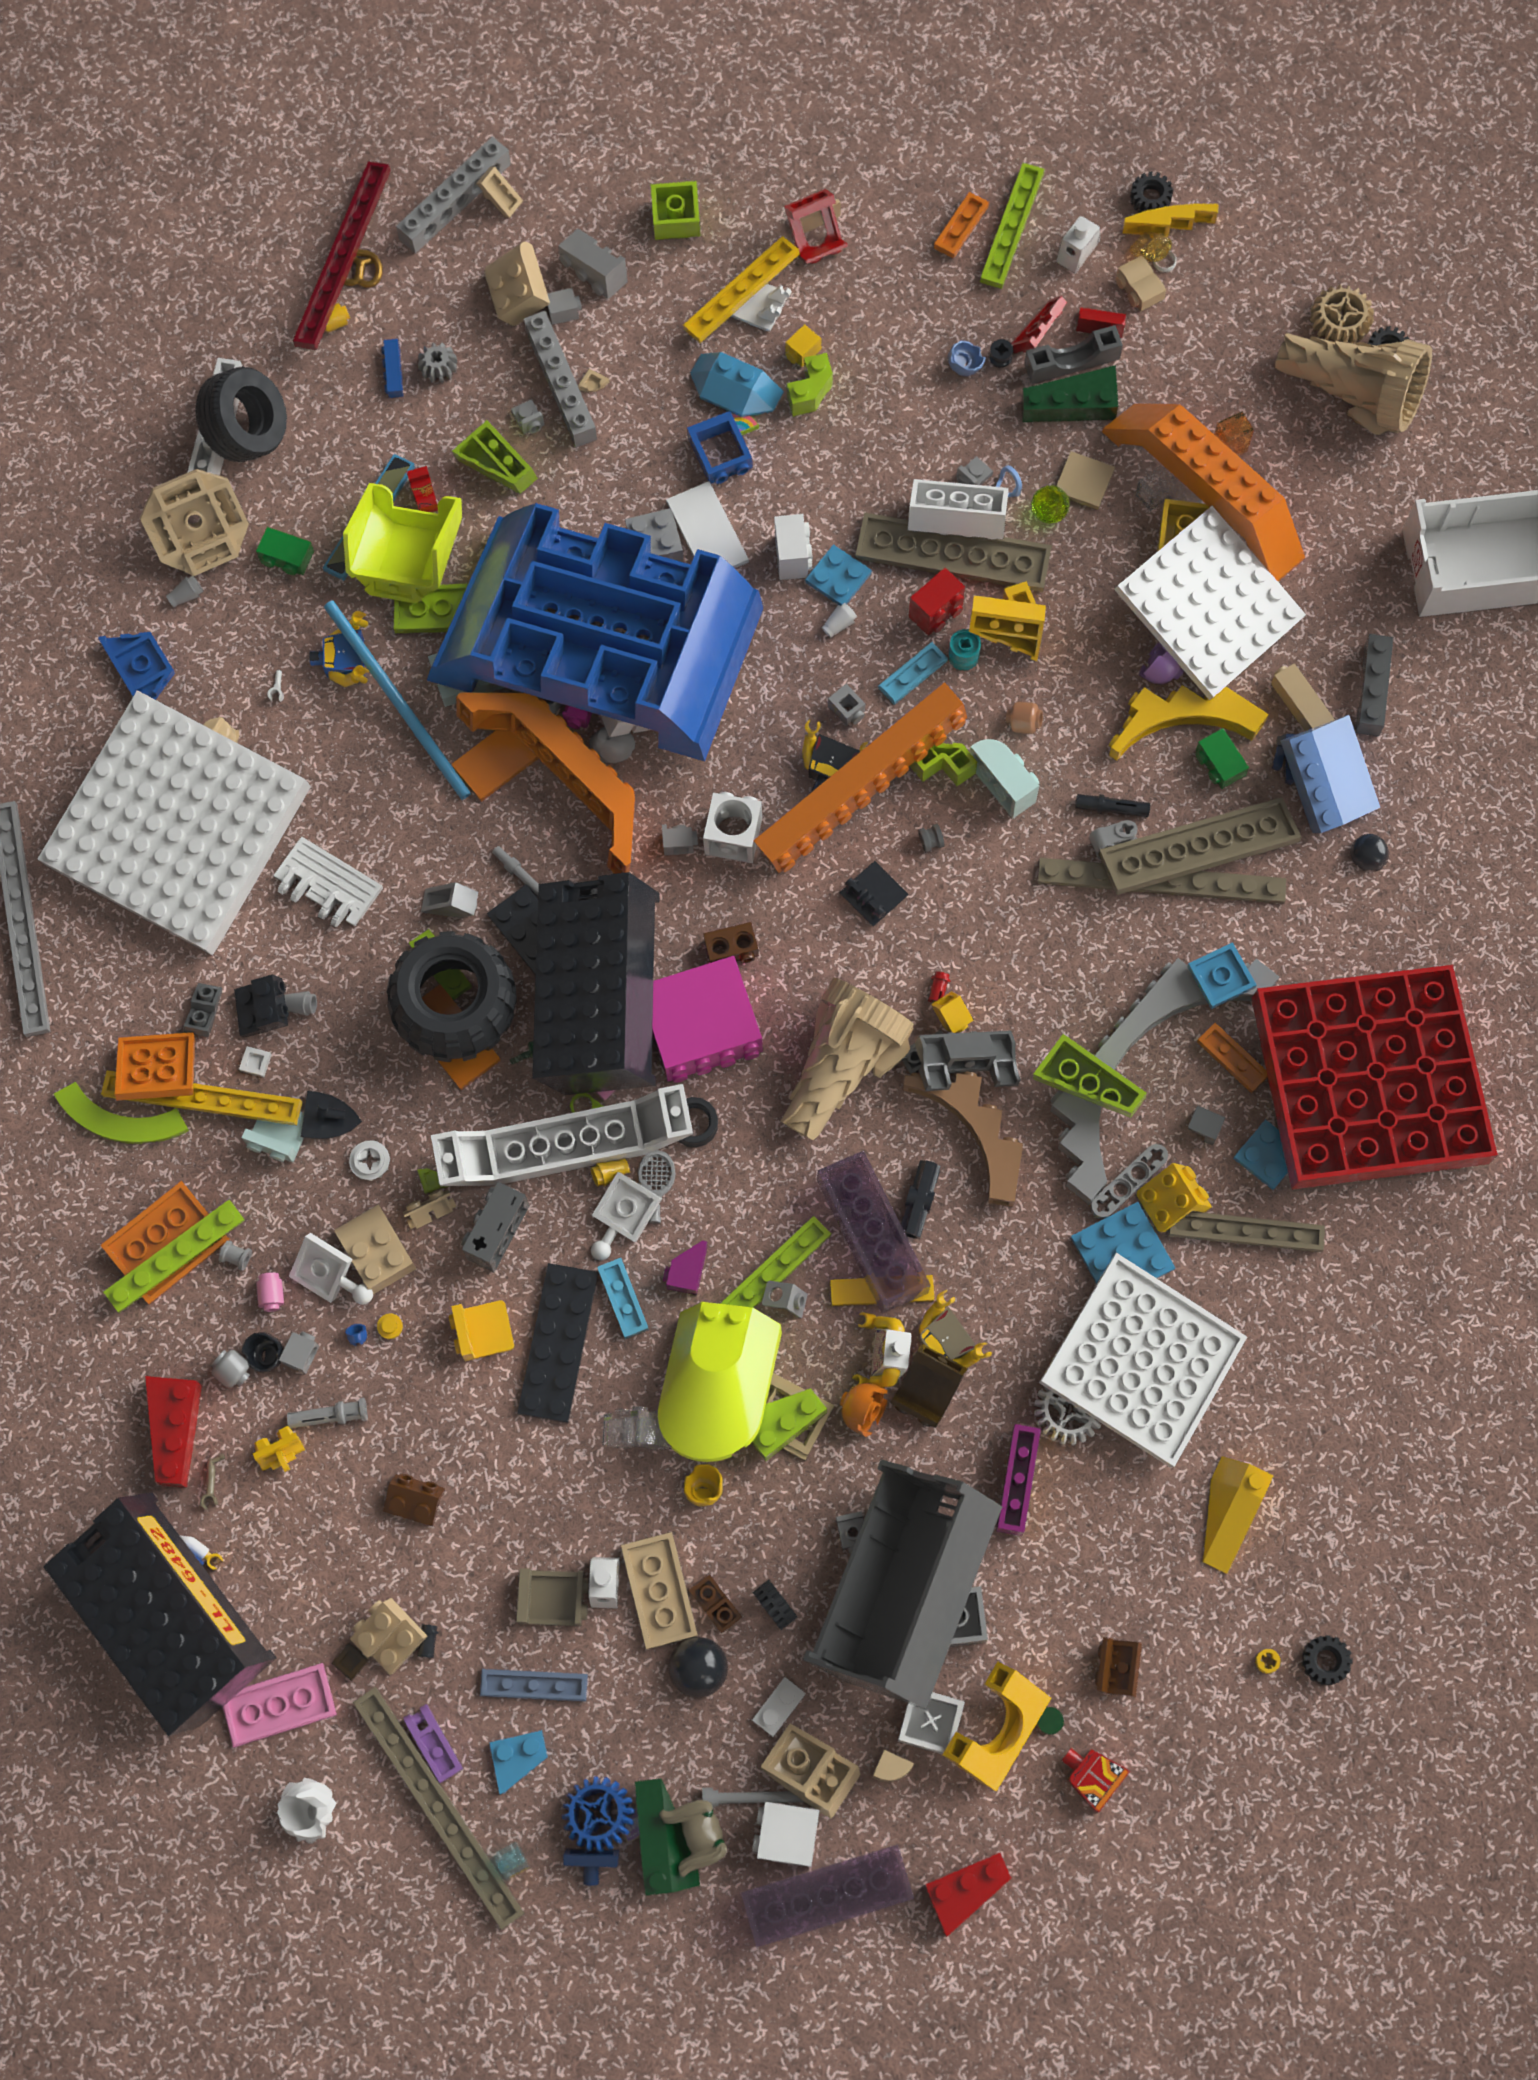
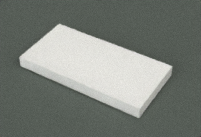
[666,481,749,568]

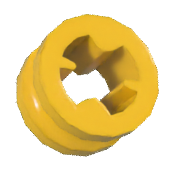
[1255,1649,1281,1674]

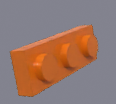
[934,192,989,259]
[1197,1023,1268,1094]

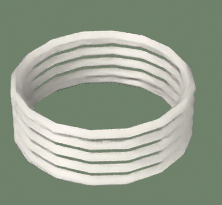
[1153,249,1176,272]

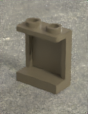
[516,1568,589,1627]

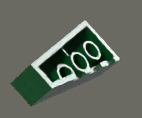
[1021,365,1119,422]

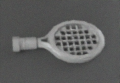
[638,1150,676,1224]

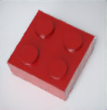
[909,567,965,636]

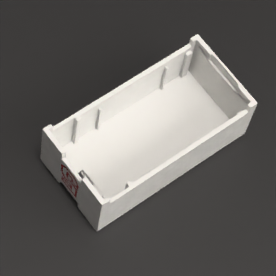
[1402,490,1538,617]

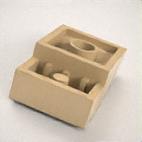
[761,1723,861,1819]

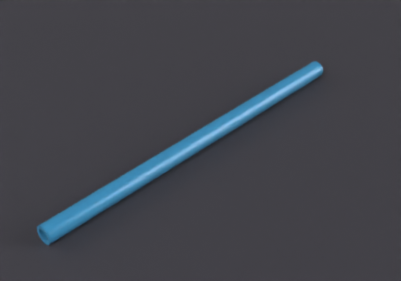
[324,600,471,800]

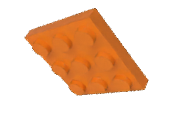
[115,1032,195,1101]

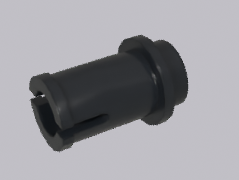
[417,1624,440,1658]

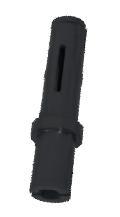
[1075,794,1150,818]

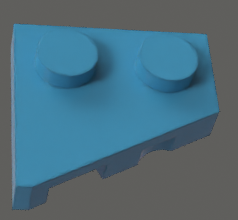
[489,1730,548,1794]

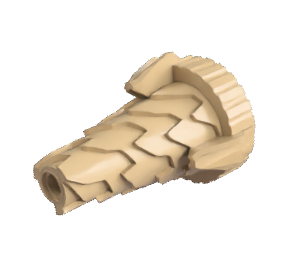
[1275,333,1432,435]
[780,977,914,1140]

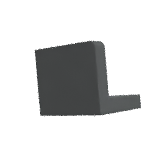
[1188,1105,1225,1146]

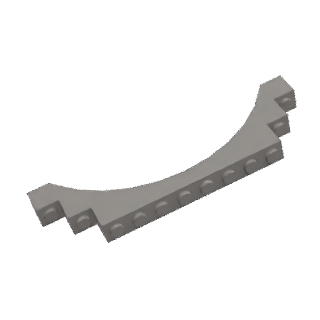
[1050,958,1280,1205]

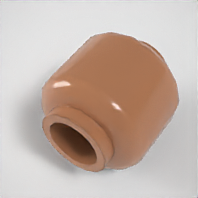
[1006,701,1043,734]

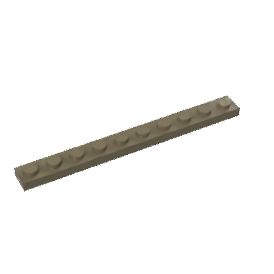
[1038,858,1286,904]
[353,1687,525,1930]

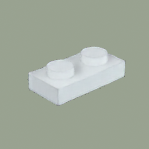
[752,1677,806,1737]

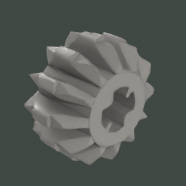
[418,342,458,384]

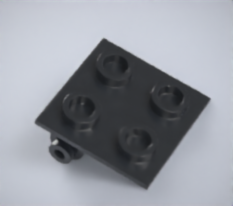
[839,861,909,927]

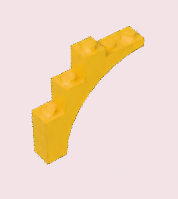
[1108,685,1269,761]

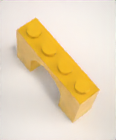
[942,1662,1051,1792]

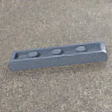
[480,1669,588,1702]

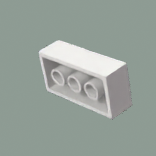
[908,479,1009,539]

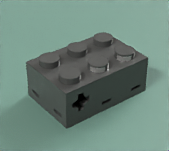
[461,1182,530,1273]

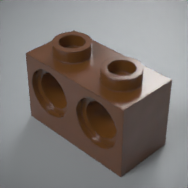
[703,922,759,963]

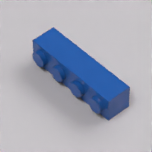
[381,339,404,398]

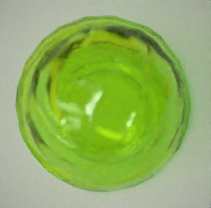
[1031,485,1070,524]

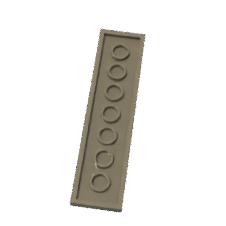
[855,512,1052,592]
[1099,797,1301,895]

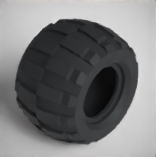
[386,931,517,1062]

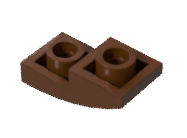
[688,1573,742,1634]

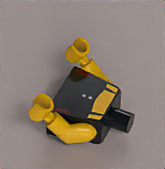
[802,720,868,792]

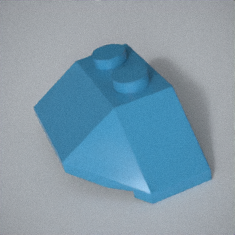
[690,352,784,417]

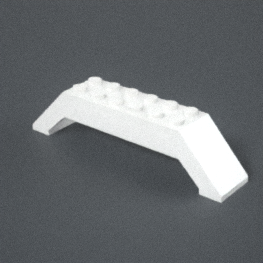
[431,1084,693,1186]

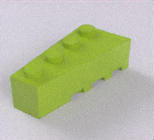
[1033,1034,1146,1118]

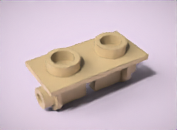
[403,1189,457,1229]

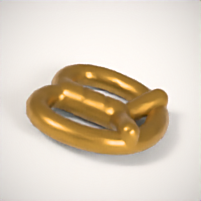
[344,249,383,288]

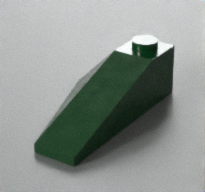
[635,1778,700,1896]

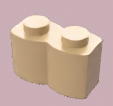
[1115,256,1166,311]

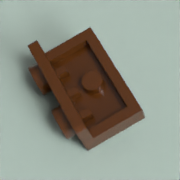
[383,1474,445,1526]
[1095,1637,1142,1697]

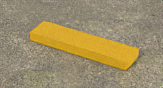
[830,1275,934,1306]

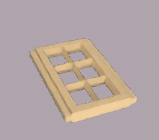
[766,1373,835,1461]

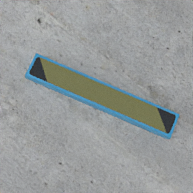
[323,454,415,581]

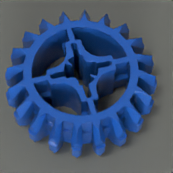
[562,1776,635,1852]

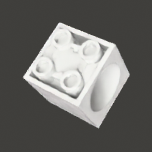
[703,792,762,863]
[753,1802,819,1867]

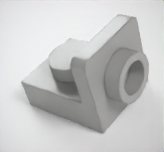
[511,399,545,435]
[956,456,993,485]

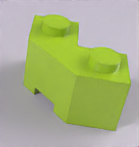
[787,353,833,416]
[910,743,978,786]

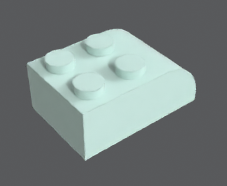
[970,739,1039,819]

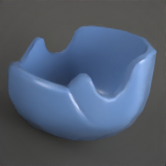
[948,341,986,376]

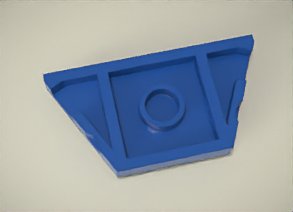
[98,632,175,700]

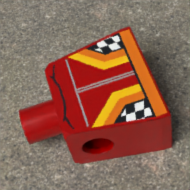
[1061,1748,1130,1813]

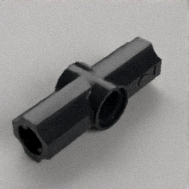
[899,1160,941,1239]

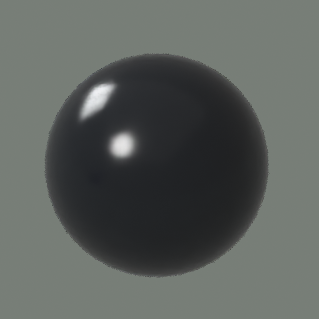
[668,1637,728,1698]

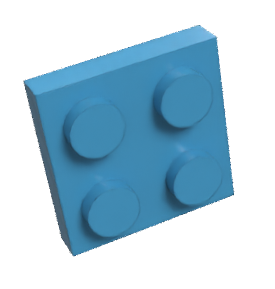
[805,544,872,606]
[1187,942,1257,1009]
[1233,1119,1288,1190]

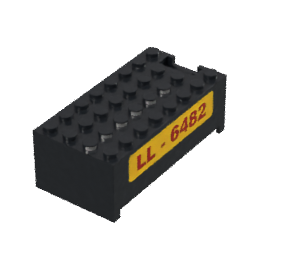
[43,1492,277,1737]

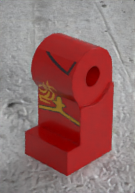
[406,466,438,513]

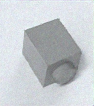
[547,288,582,325]

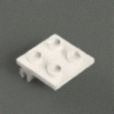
[730,284,791,332]

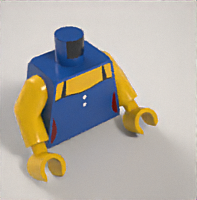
[309,611,369,687]

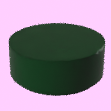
[1037,1707,1064,1735]

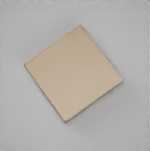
[1054,451,1115,510]

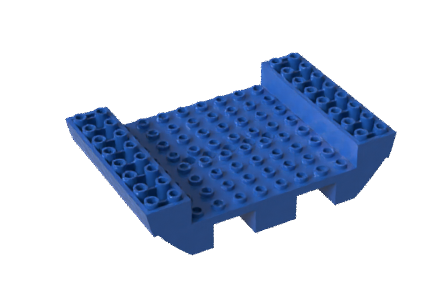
[427,503,764,762]

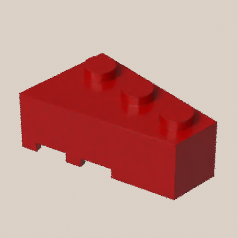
[924,1852,1011,1937]

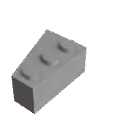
[558,228,628,299]

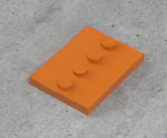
[100,1181,230,1305]

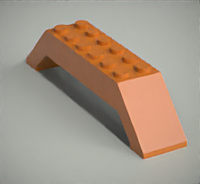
[1102,403,1305,582]
[456,692,635,874]

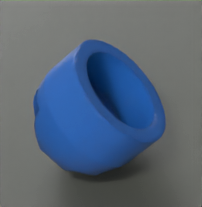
[345,1324,367,1346]

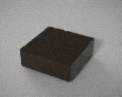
[331,1643,370,1681]

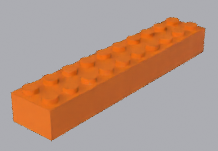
[753,682,967,874]

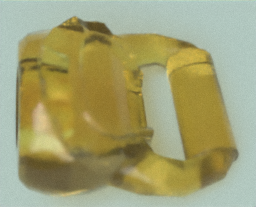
[1130,232,1172,262]

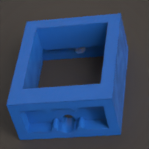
[687,411,753,484]

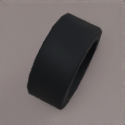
[678,1097,718,1148]

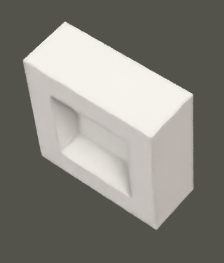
[239,1046,272,1078]

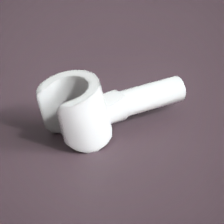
[268,670,284,702]

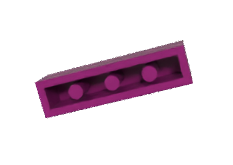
[996,1424,1041,1536]

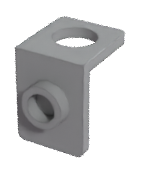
[762,1281,808,1318]

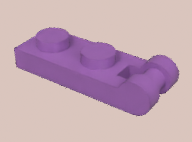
[403,1704,463,1784]

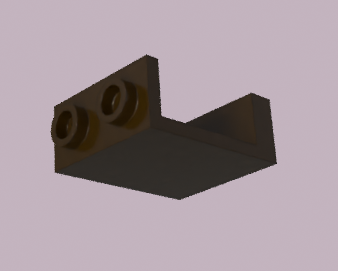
[890,1344,968,1428]

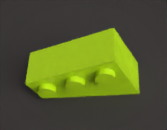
[452,420,538,494]
[751,1388,827,1461]

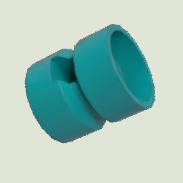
[948,629,981,671]

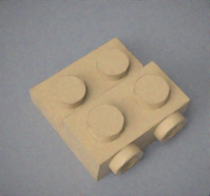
[350,1598,427,1675]

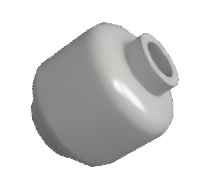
[210,1350,250,1388]

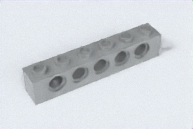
[396,137,511,254]
[523,311,597,448]

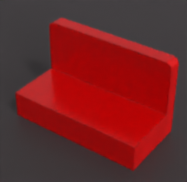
[1076,307,1126,338]

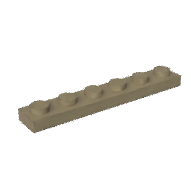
[1169,1211,1325,1253]

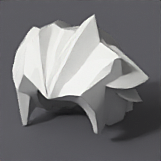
[277,1778,336,1843]

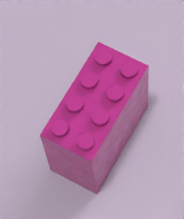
[652,956,763,1083]

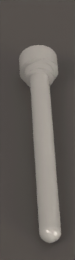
[702,1787,804,1808]

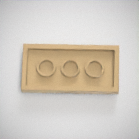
[621,1532,698,1650]

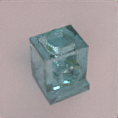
[494,1842,530,1880]

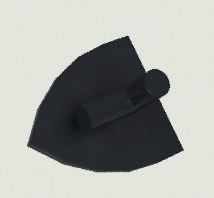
[301,1091,362,1139]

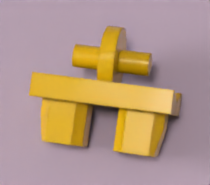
[253,1426,305,1472]

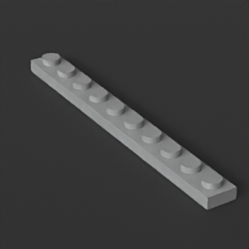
[0,801,51,1037]

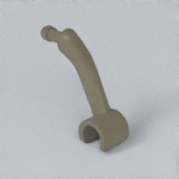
[200,1453,225,1510]

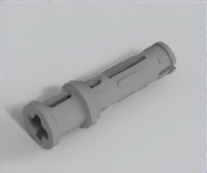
[287,1398,368,1429]

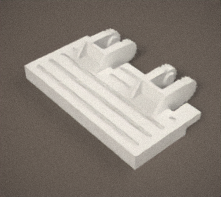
[274,836,383,927]

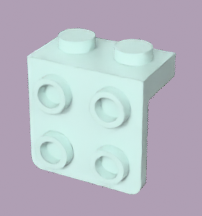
[242,1111,304,1163]

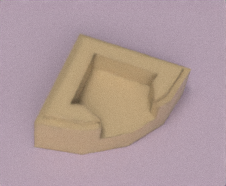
[578,369,609,392]

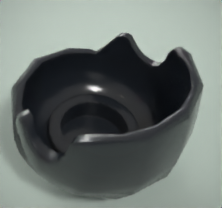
[1350,834,1389,871]
[242,1332,283,1373]

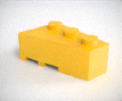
[969,595,1046,662]

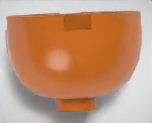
[840,1383,888,1437]

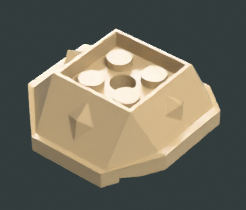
[140,469,249,576]

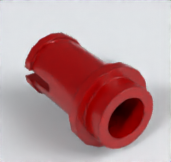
[928,971,951,1002]

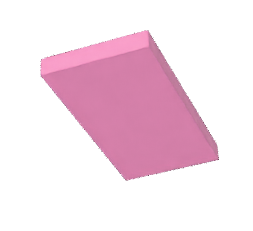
[223,1663,337,1748]

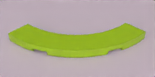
[54,1082,189,1144]

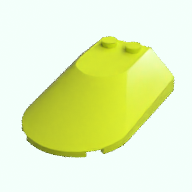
[658,1302,782,1462]

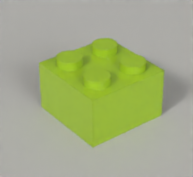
[651,181,701,240]

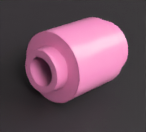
[256,1273,284,1312]

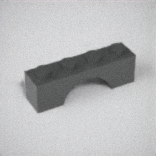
[1024,325,1123,384]
[1355,634,1394,736]

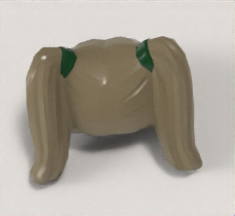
[659,1800,727,1877]

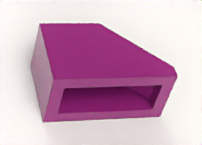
[663,1240,708,1295]

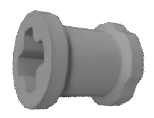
[219,1240,252,1271]

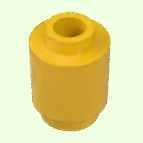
[324,302,350,333]

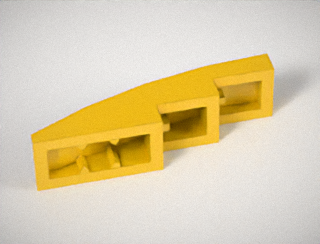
[1122,204,1218,237]

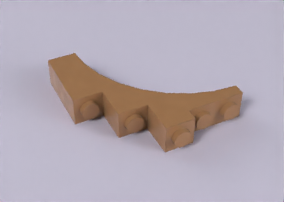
[903,1071,1023,1207]

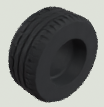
[195,367,287,462]

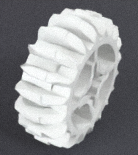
[1034,1386,1101,1445]

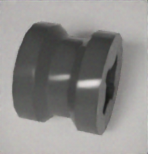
[918,824,945,853]

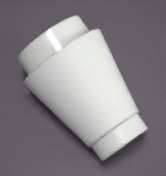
[821,603,857,638]

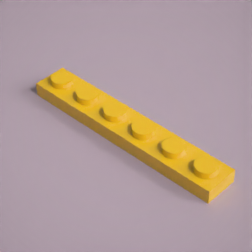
[683,236,799,343]

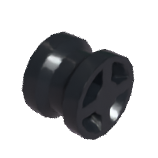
[989,339,1013,368]

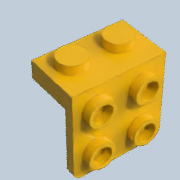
[1137,1163,1212,1232]
[448,1300,515,1361]

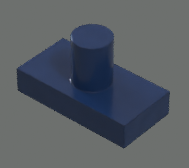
[563,1848,620,1886]

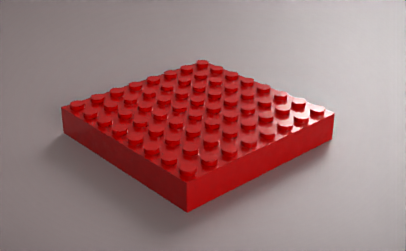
[1251,965,1498,1190]

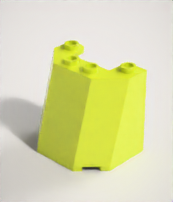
[343,483,462,603]

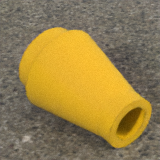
[590,1158,630,1187]

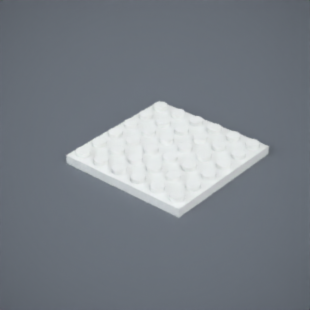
[1114,506,1306,700]
[1039,1253,1247,1468]

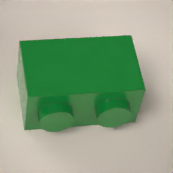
[256,527,314,576]
[1195,728,1249,789]

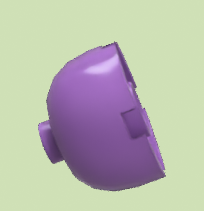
[1139,641,1184,685]

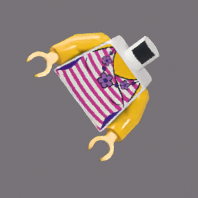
[852,1312,911,1388]

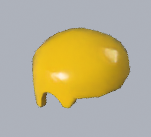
[683,1464,723,1507]

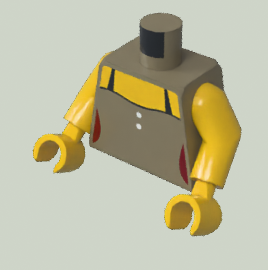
[912,1290,992,1368]

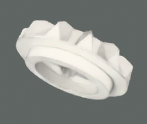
[349,1141,390,1181]

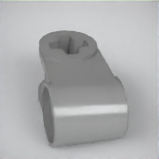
[1089,820,1138,860]

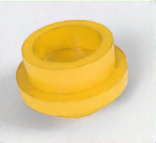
[377,1313,403,1339]

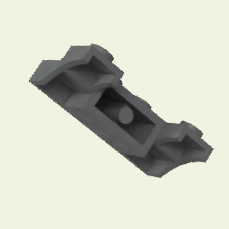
[915,1030,1021,1091]

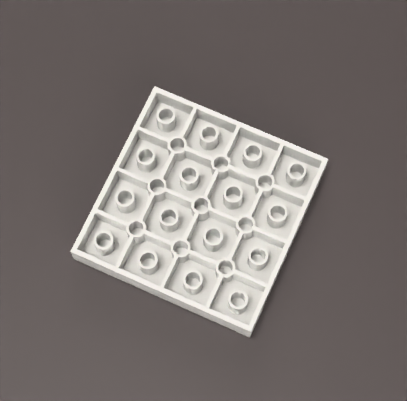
[38,690,311,955]

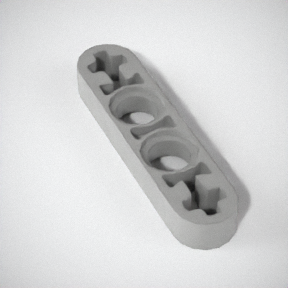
[1091,1144,1168,1219]

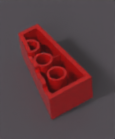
[145,1376,202,1488]

